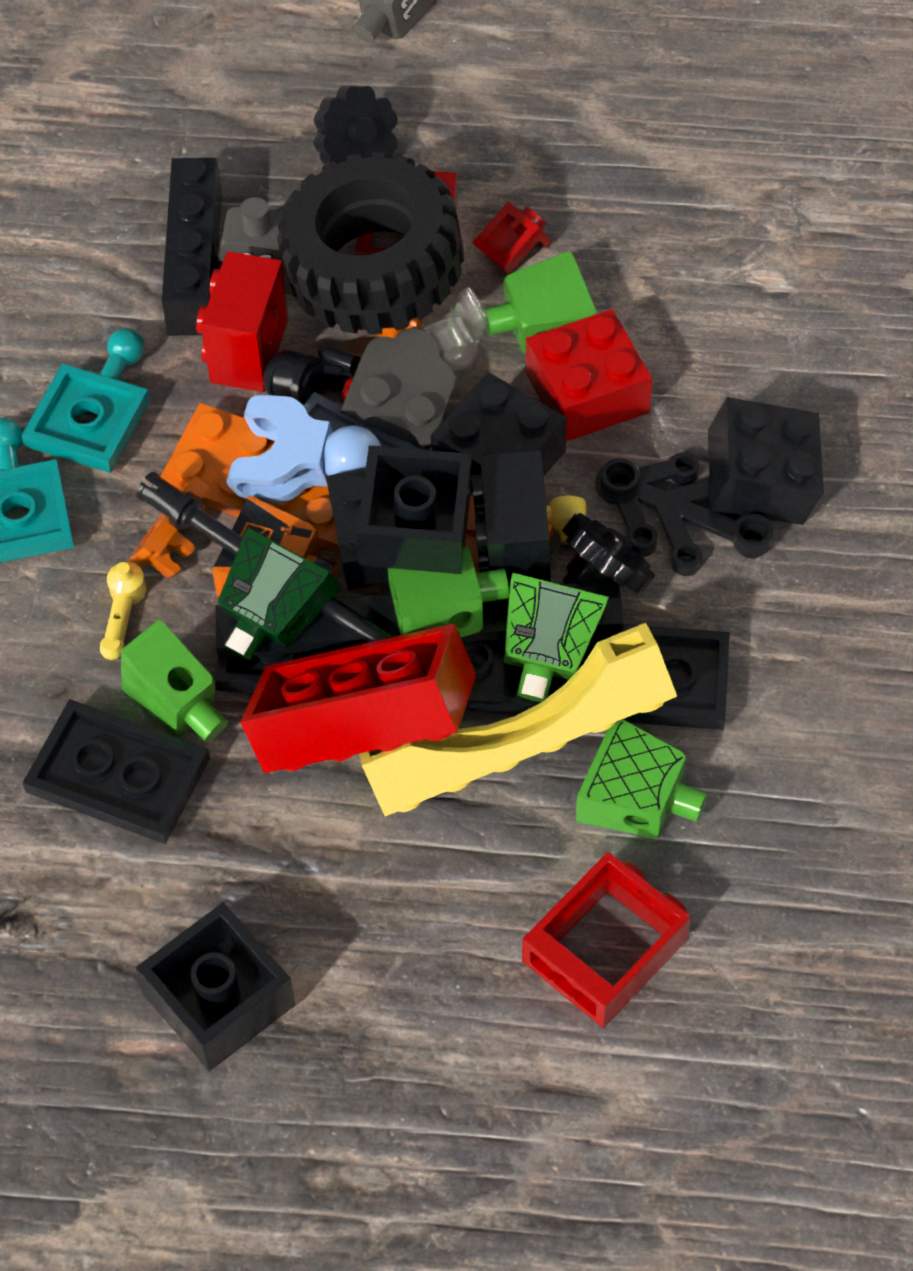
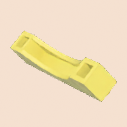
[359,623,677,816]

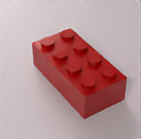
[240,623,476,773]

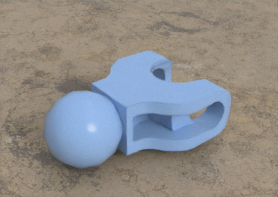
[226,395,381,503]

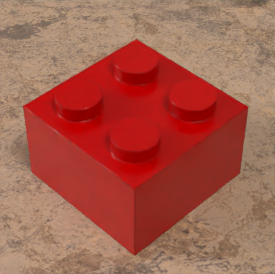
[196,251,289,392]
[526,309,653,442]

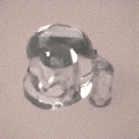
[421,288,488,381]

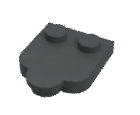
[340,328,455,450]

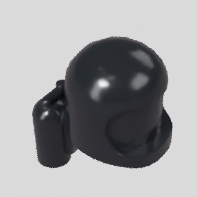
[263,346,360,406]

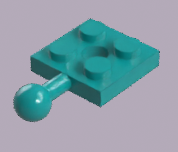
[21,328,150,473]
[0,417,75,563]

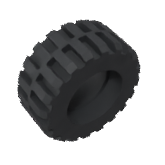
[277,152,464,335]

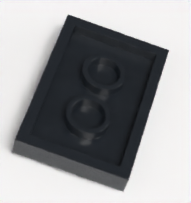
[22,699,210,844]

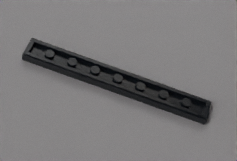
[215,581,624,658]

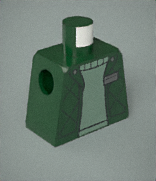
[218,528,341,661]

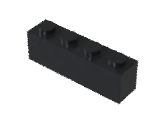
[162,158,222,336]

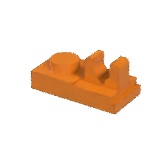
[127,475,210,578]

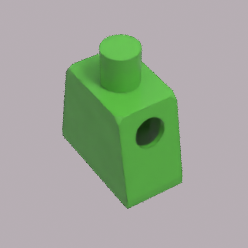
[482,251,598,353]
[387,546,509,638]
[121,619,228,743]

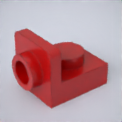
[472,201,552,275]

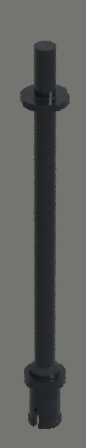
[136,472,393,643]

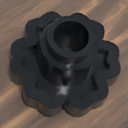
[313,86,398,165]
[562,513,655,593]

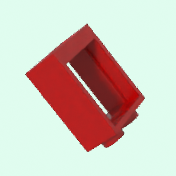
[522,852,691,1029]

